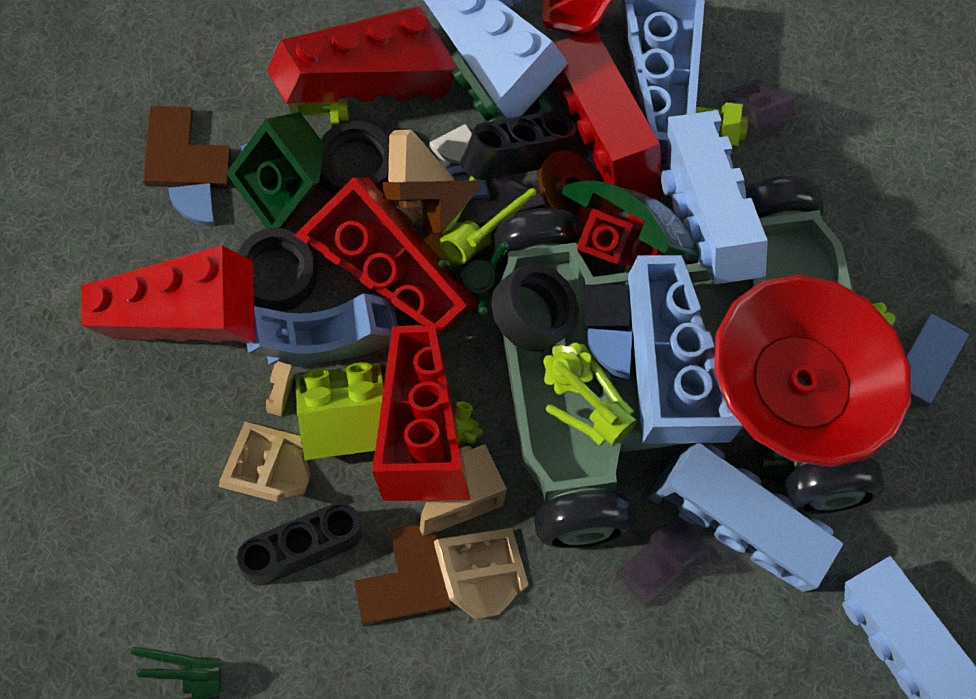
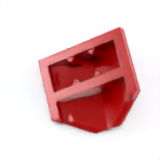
[542,0,613,34]

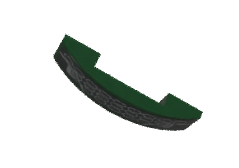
[562,181,700,262]

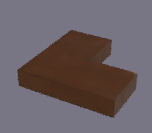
[143,106,231,189]
[355,524,451,627]

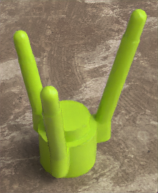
[439,176,537,265]
[546,344,637,447]

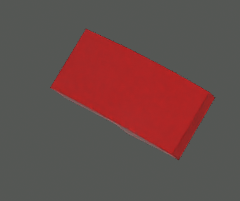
[576,208,665,267]

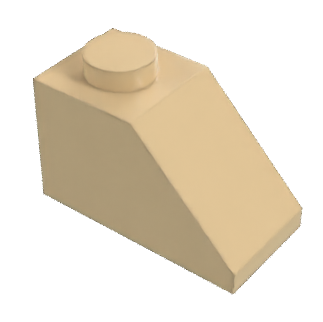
[388,130,455,226]
[420,444,507,536]

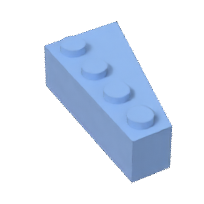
[424,0,568,118]
[621,0,705,162]
[661,110,768,285]
[628,255,743,444]
[646,443,844,592]
[842,556,976,699]

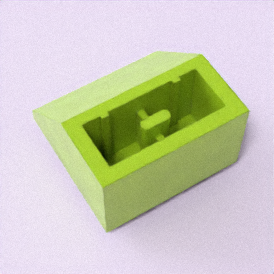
[295,362,384,460]

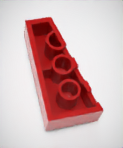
[267,6,458,104]
[551,28,663,213]
[294,177,478,334]
[81,245,255,343]
[372,325,471,501]

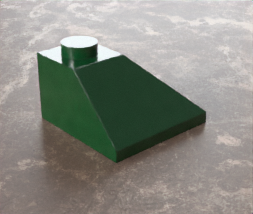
[226,112,324,229]

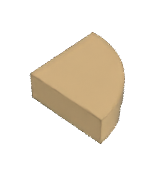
[266,361,295,417]

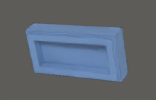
[907,313,969,407]

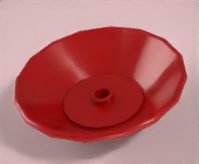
[714,274,911,467]

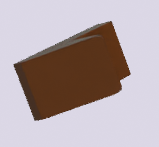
[383,180,479,234]

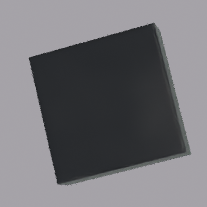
[584,285,629,331]

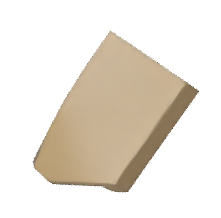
[219,422,311,502]
[434,528,528,619]

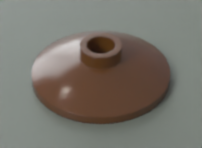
[538,150,603,228]

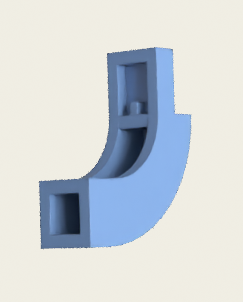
[247,293,398,367]

